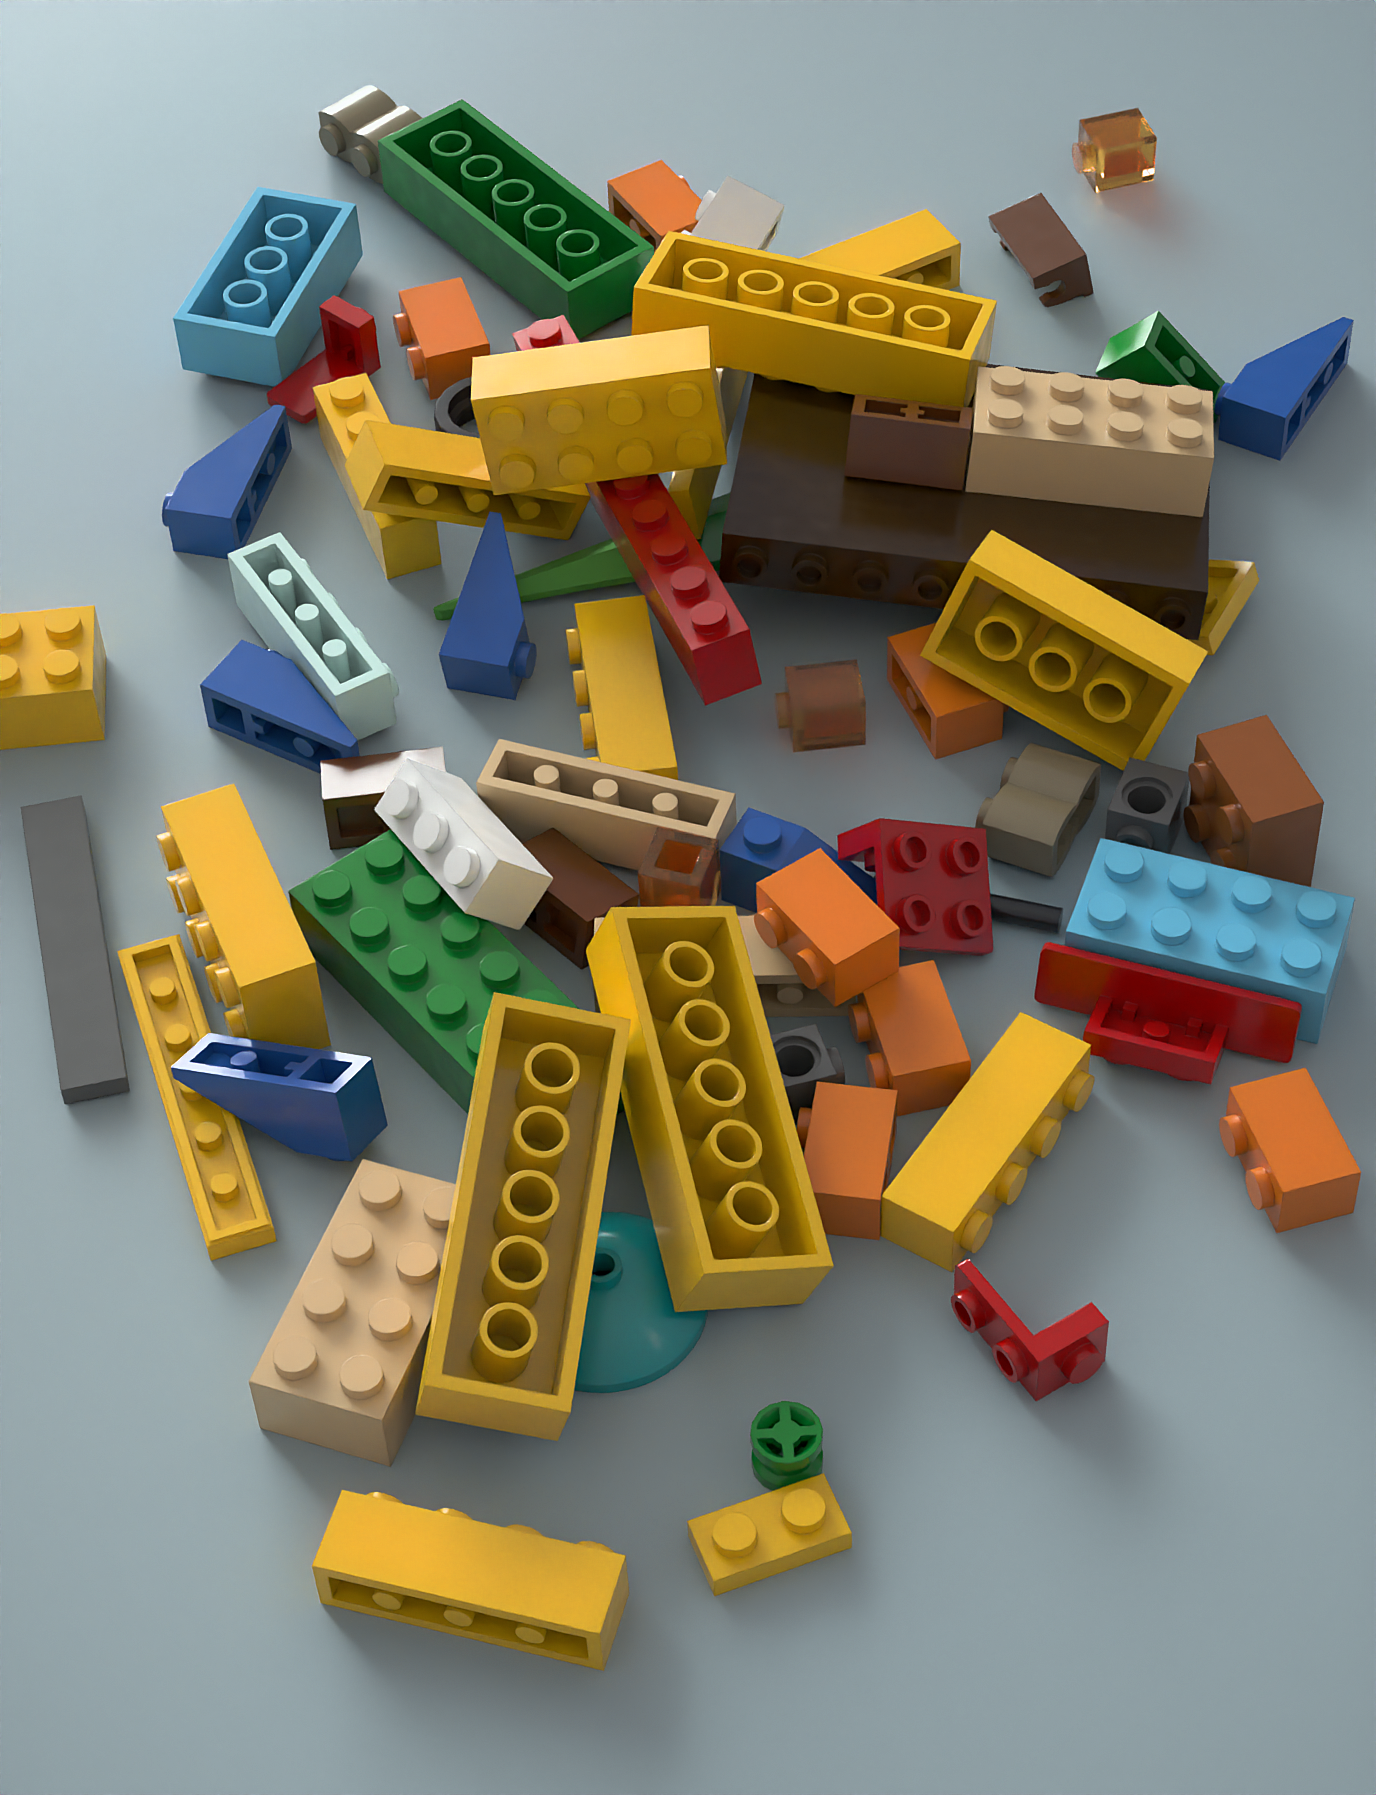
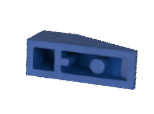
[1214,317,1354,461]
[162,405,292,559]
[439,511,537,700]
[200,640,360,774]
[719,807,901,953]
[171,1033,388,1162]

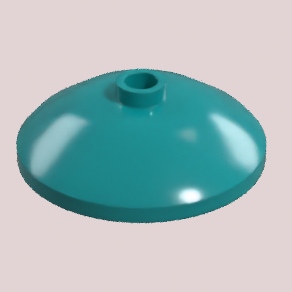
[574,1211,708,1393]

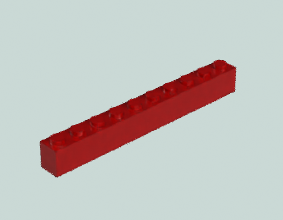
[512,315,762,706]

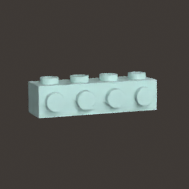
[227,532,399,741]

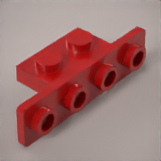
[1034,942,1302,1085]

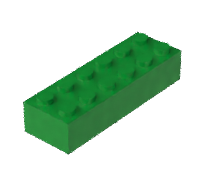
[378,99,654,340]
[288,829,625,1115]

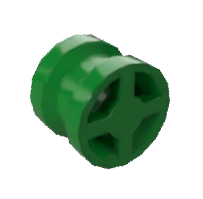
[750,1401,823,1491]

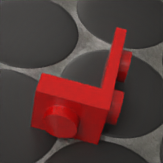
[266,295,381,424]
[951,1259,1109,1402]

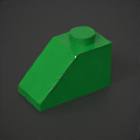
[1095,311,1225,424]

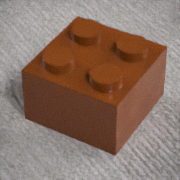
[1183,715,1324,887]

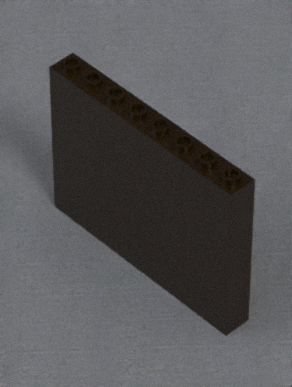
[719,364,1211,640]

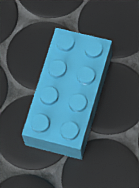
[173,186,363,387]
[1065,838,1355,1044]

